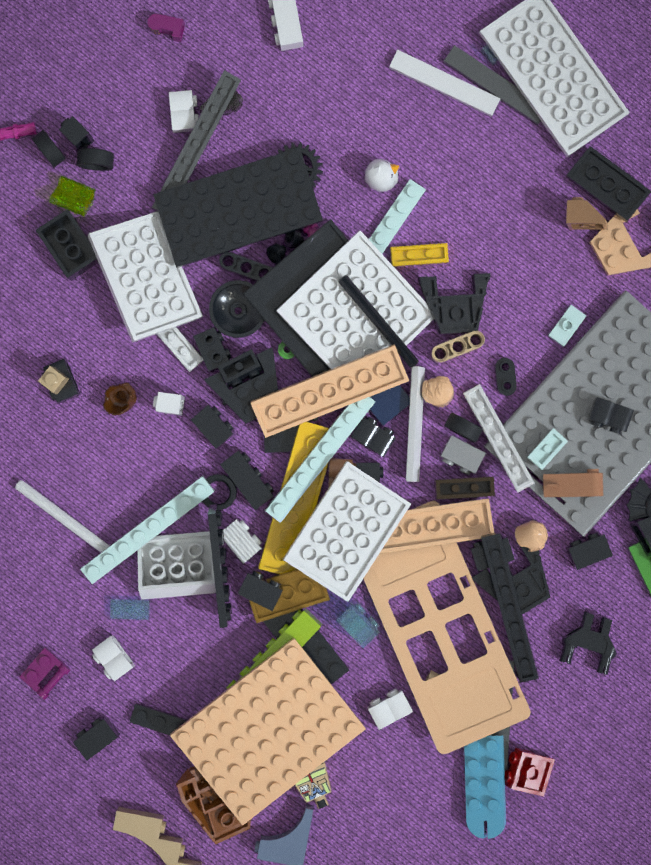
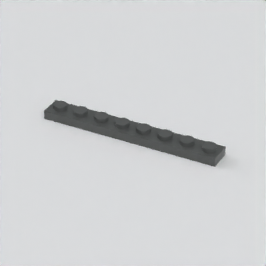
[152,70,241,210]

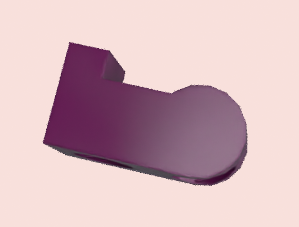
[148,14,185,43]

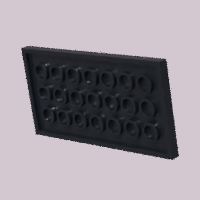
[153,147,323,268]

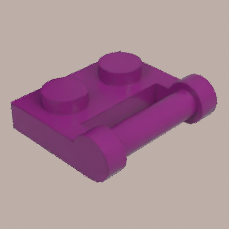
[19,647,71,700]

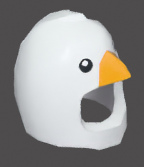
[365,159,399,192]

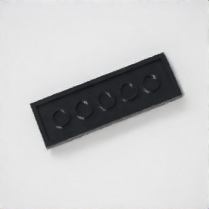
[208,504,232,628]
[249,602,349,684]

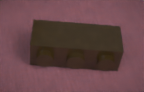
[434,477,495,499]

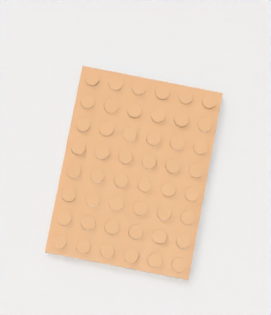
[170,638,366,825]

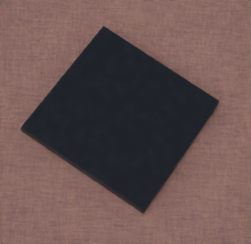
[243,219,348,377]

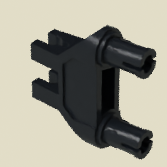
[559,611,617,675]

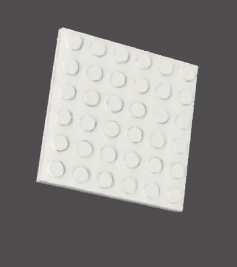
[276,231,433,369]

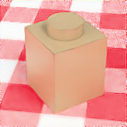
[38,366,69,394]

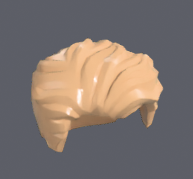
[421,376,454,408]
[515,520,548,552]

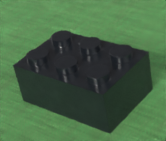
[36,209,99,281]

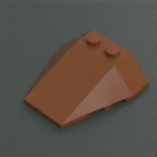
[176,766,251,845]

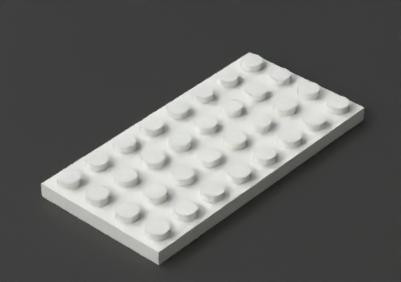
[479,0,630,157]

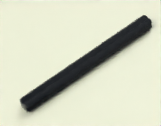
[338,275,419,367]

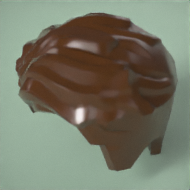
[103,382,137,416]

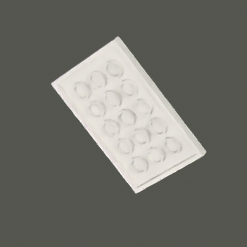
[88,211,203,343]
[283,461,411,602]

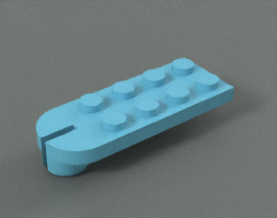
[464,735,506,839]

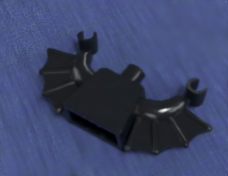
[626,478,651,556]

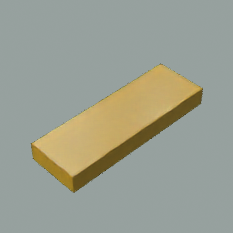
[390,243,449,267]

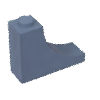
[254,804,314,865]

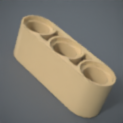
[430,331,485,363]

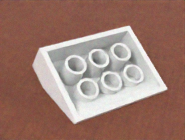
[138,531,216,599]

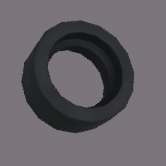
[31,130,66,168]
[76,148,114,171]
[444,413,483,443]
[202,474,237,510]

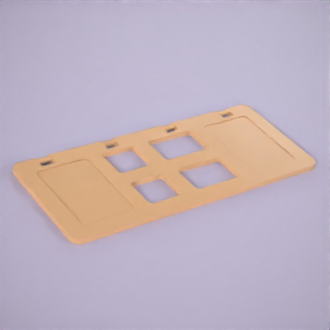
[363,501,531,754]

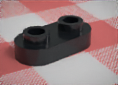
[495,358,517,396]

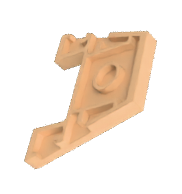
[589,209,651,276]

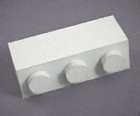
[268,0,303,51]

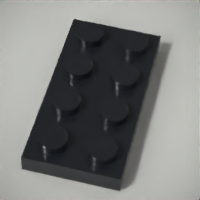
[566,146,651,223]

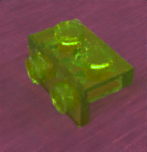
[49,176,96,217]

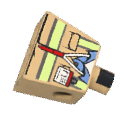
[295,761,331,809]

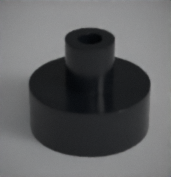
[284,230,304,248]
[266,243,286,264]

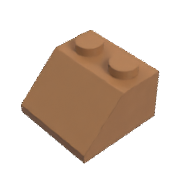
[566,197,608,230]

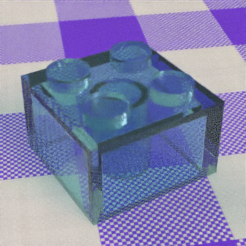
[336,601,380,648]

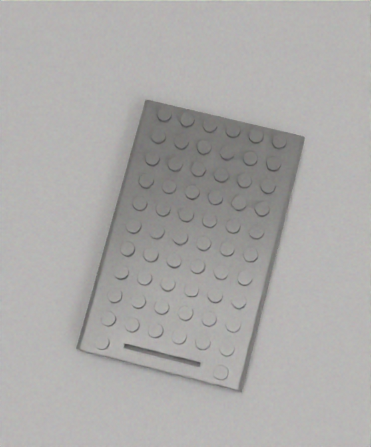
[483,290,651,537]

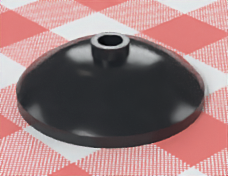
[209,280,264,338]

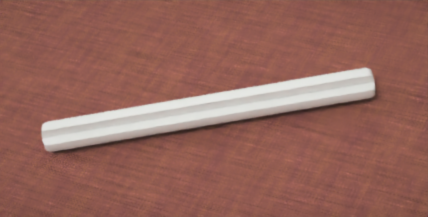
[15,480,109,552]

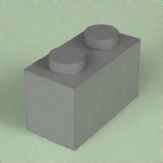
[440,435,486,475]

